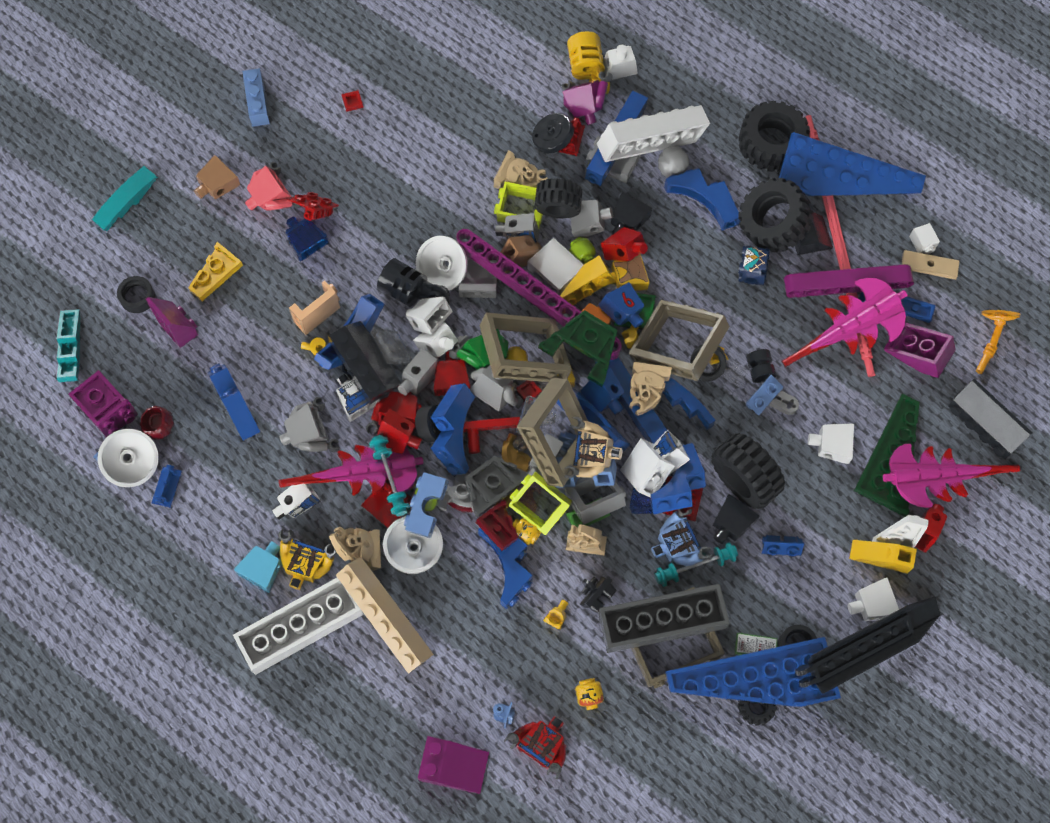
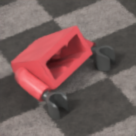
[245,162,302,211]

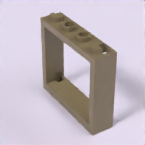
[629,300,730,381]
[479,313,572,382]
[517,378,588,487]
[631,587,725,689]

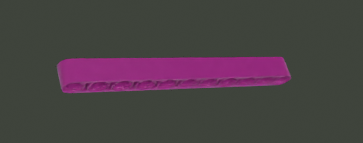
[456,229,621,360]

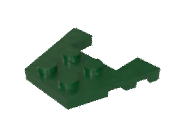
[538,310,617,387]

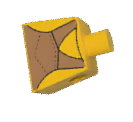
[608,254,649,291]

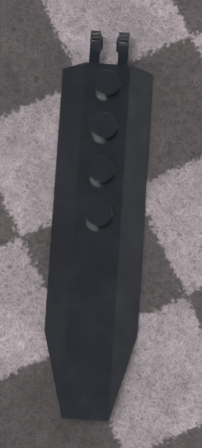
[795,596,940,694]

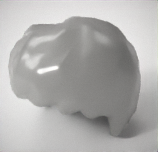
[658,146,690,178]

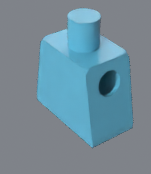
[234,541,282,593]

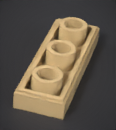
[901,250,959,280]

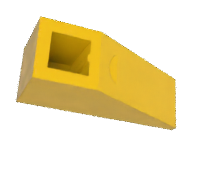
[560,255,614,305]
[849,540,917,574]

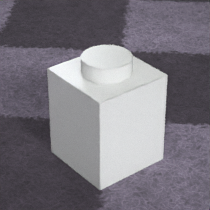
[909,223,940,254]

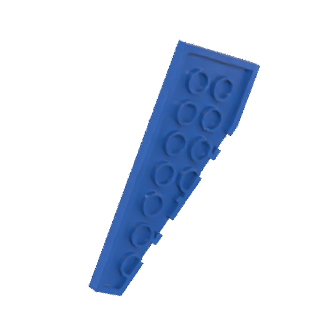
[779,132,926,196]
[665,637,841,707]

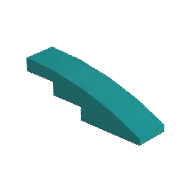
[92,166,158,231]
[56,309,80,382]

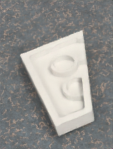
[872,515,929,548]

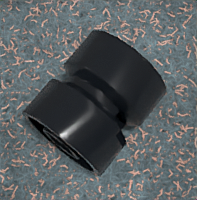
[746,349,777,383]

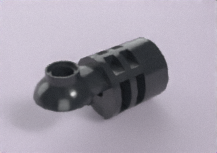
[377,258,450,307]

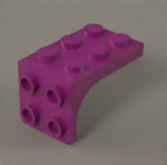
[68,370,138,437]

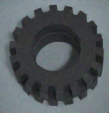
[534,178,583,219]

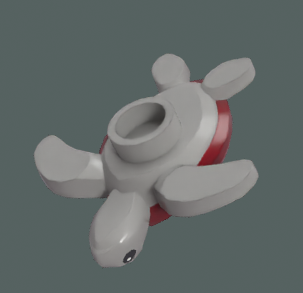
[437,473,475,514]

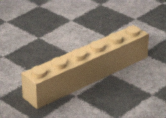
[336,557,434,674]

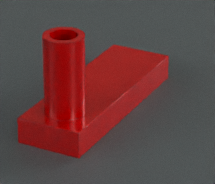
[463,417,520,454]

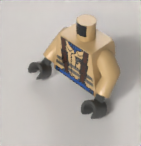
[564,417,622,479]

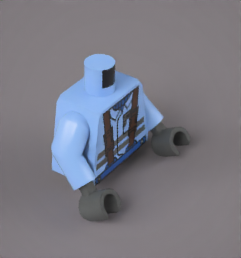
[651,509,713,566]

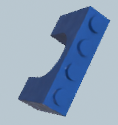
[556,388,631,453]

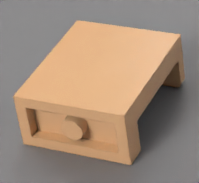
[289,280,340,335]

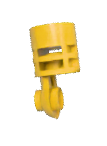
[567,31,610,94]

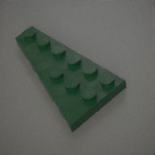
[854,394,920,517]

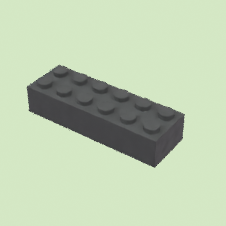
[598,584,730,653]

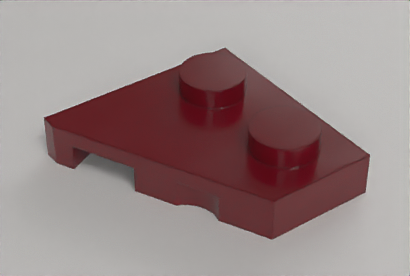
[475,500,518,551]

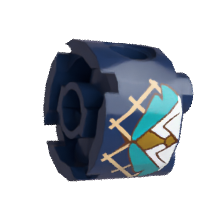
[738,246,770,286]

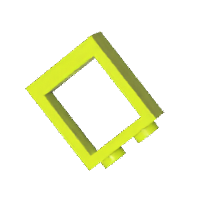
[494,182,543,229]
[508,471,572,535]

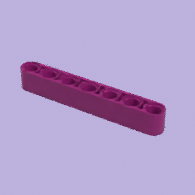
[784,264,914,298]

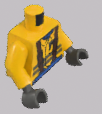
[279,529,337,590]

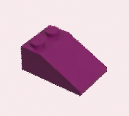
[146,297,198,348]
[884,322,956,378]
[418,736,489,794]

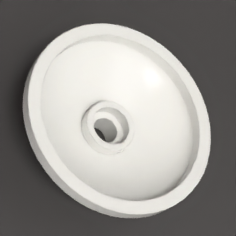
[416,236,468,291]
[98,429,158,487]
[383,516,443,574]

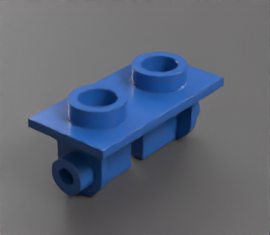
[151,465,182,508]
[762,535,804,556]

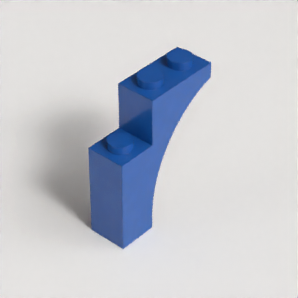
[664,168,740,231]
[314,294,385,370]
[207,363,260,441]
[431,383,475,475]
[650,443,706,514]
[478,528,533,609]

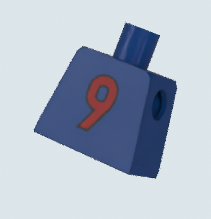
[598,282,644,328]

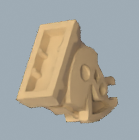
[493,150,548,189]
[629,362,672,416]
[566,524,607,556]
[329,527,381,571]

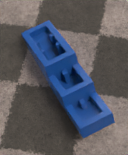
[662,377,716,430]

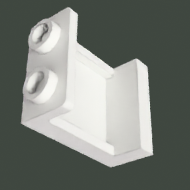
[527,238,584,296]
[620,438,675,498]

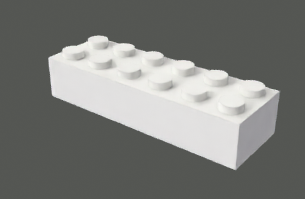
[597,105,710,162]
[233,578,364,675]

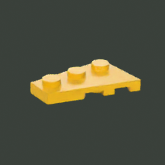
[188,242,243,302]

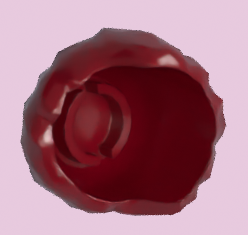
[140,406,174,440]

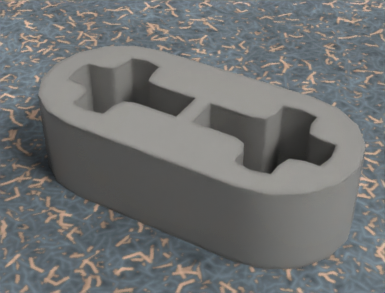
[769,391,799,415]

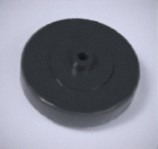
[532,113,574,154]

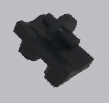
[580,576,617,612]

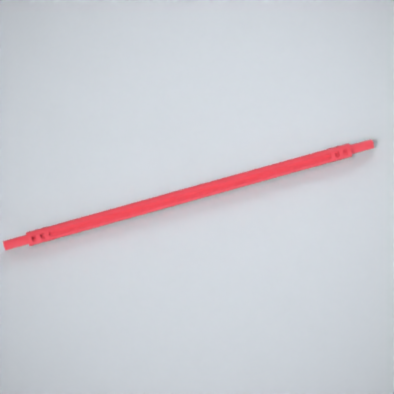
[805,115,875,377]

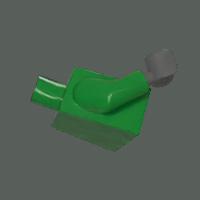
[449,329,509,369]

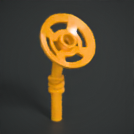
[976,310,1021,374]

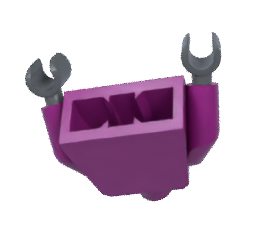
[562,71,613,125]

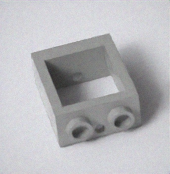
[564,477,627,525]

